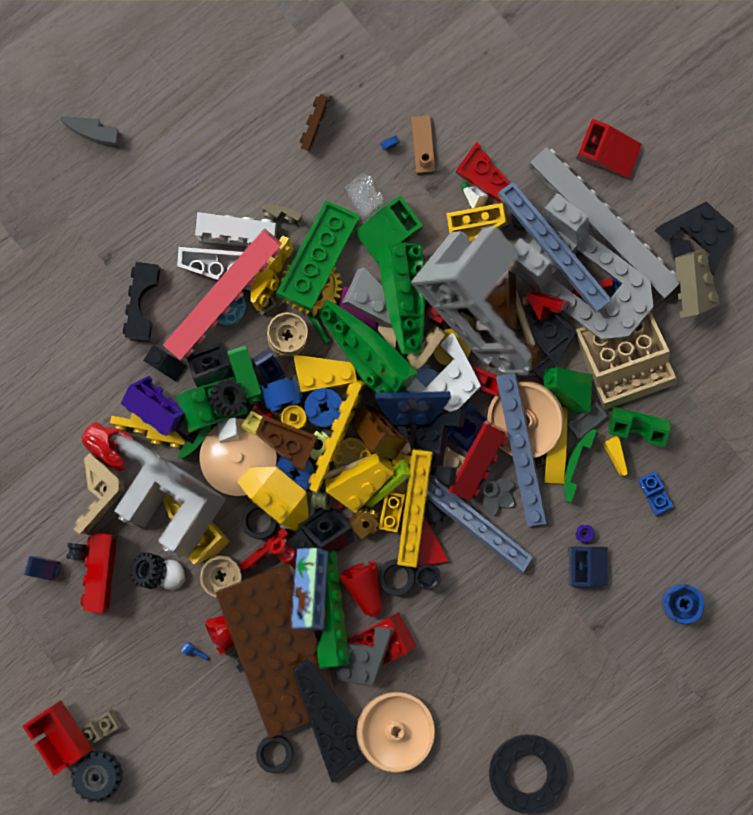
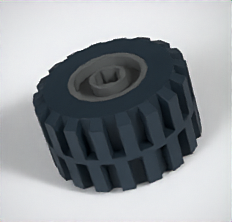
[71,750,123,803]

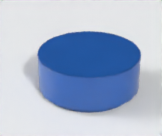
[380,135,400,150]

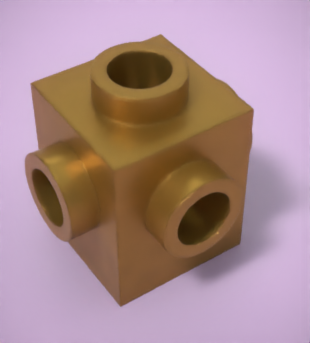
[349,506,380,539]

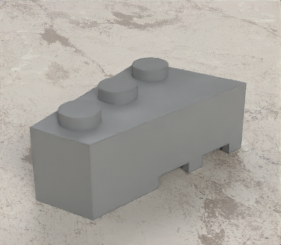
[342,267,393,328]

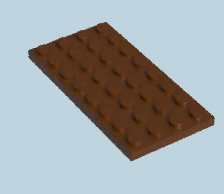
[215,563,336,738]

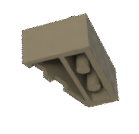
[675,249,720,318]

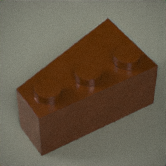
[351,403,408,460]

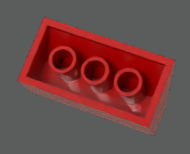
[448,421,508,500]
[80,533,117,614]

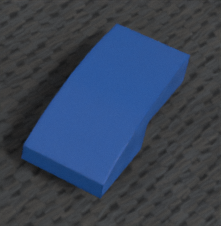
[638,471,673,516]

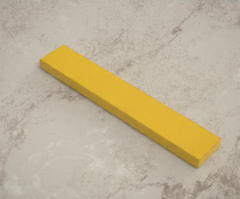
[397,449,432,567]

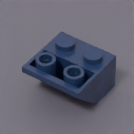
[568,547,608,586]

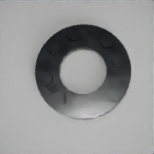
[489,734,567,814]

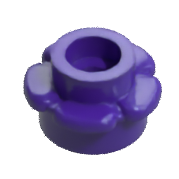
[575,525,595,544]

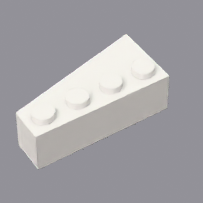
[195,212,277,246]
[177,247,251,291]

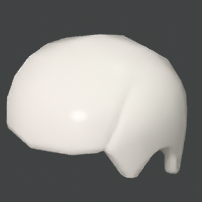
[160,559,186,591]

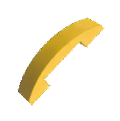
[544,407,567,484]

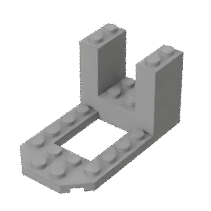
[511,193,653,341]
[411,226,532,375]
[115,434,226,558]

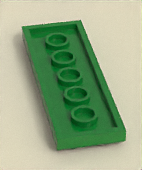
[276,200,360,311]

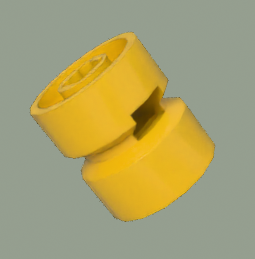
[281,405,307,430]

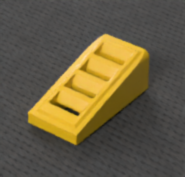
[603,436,628,477]

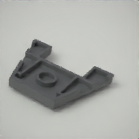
[334,626,394,686]

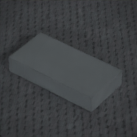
[567,401,608,440]

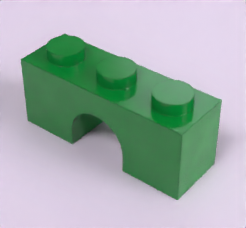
[608,407,670,447]

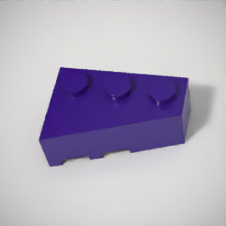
[120,376,185,436]

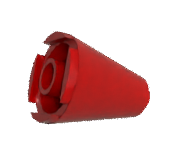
[339,561,383,617]
[204,615,234,656]

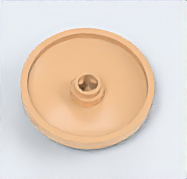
[487,381,564,458]
[200,419,277,496]
[357,692,435,772]

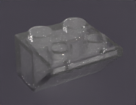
[345,171,385,223]

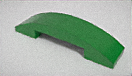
[177,425,215,460]
[563,429,597,503]

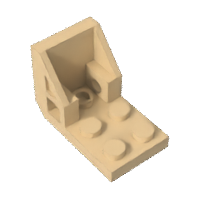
[74,453,125,534]

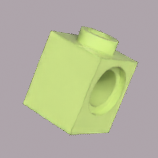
[310,431,329,461]

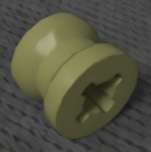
[311,490,333,510]

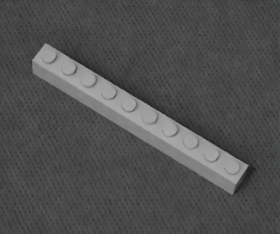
[528,147,680,301]

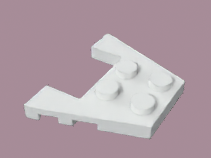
[405,333,481,412]

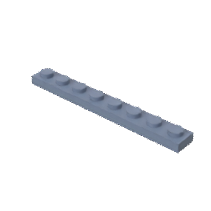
[497,182,612,313]
[496,372,548,526]
[405,463,533,574]

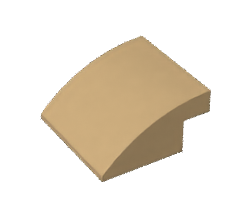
[575,311,676,410]

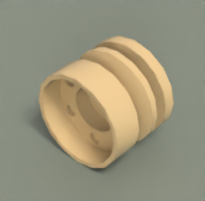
[267,312,308,357]
[200,555,241,597]

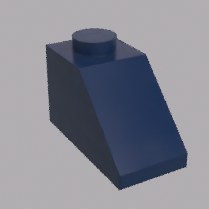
[253,348,285,384]
[24,556,61,580]

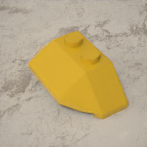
[237,467,309,531]

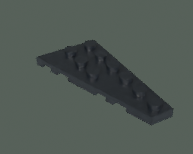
[291,658,365,783]

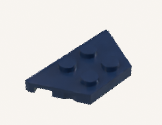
[375,391,451,425]

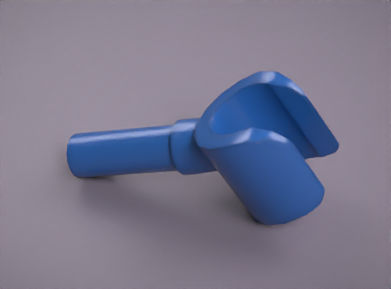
[181,642,208,660]

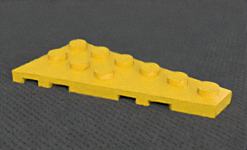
[309,379,368,492]

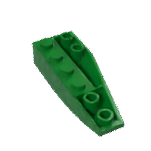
[377,242,425,355]
[318,300,418,393]

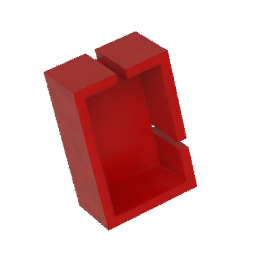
[22,700,93,775]

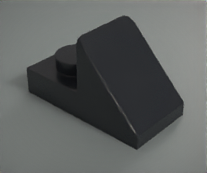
[143,345,186,382]

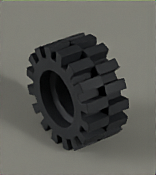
[208,379,247,416]
[130,552,166,589]

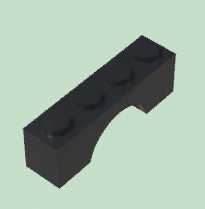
[123,262,161,342]

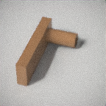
[411,115,435,174]

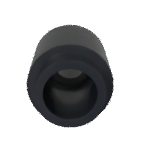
[424,499,446,526]

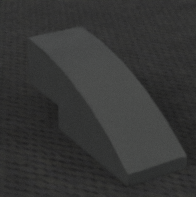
[61,116,120,147]

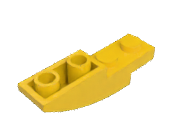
[251,236,294,312]
[110,413,186,449]
[378,453,412,533]

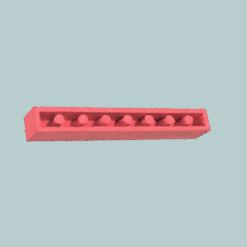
[163,228,282,360]

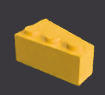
[446,203,509,243]
[293,355,357,394]
[325,454,394,513]

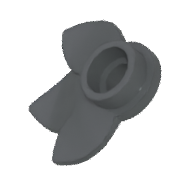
[480,478,514,515]

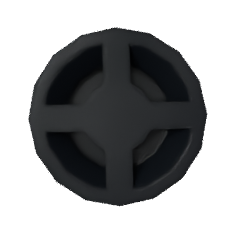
[66,543,87,560]

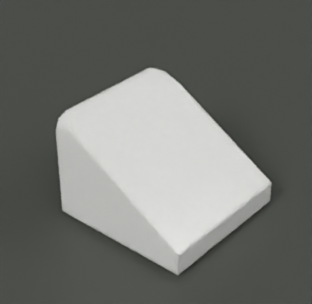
[463,186,489,208]
[218,417,239,442]

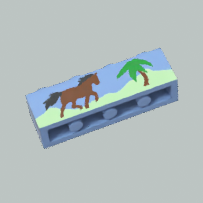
[292,548,328,630]

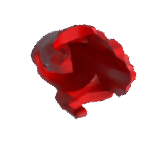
[82,422,134,472]

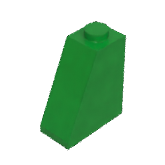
[227,345,264,405]
[544,368,592,413]

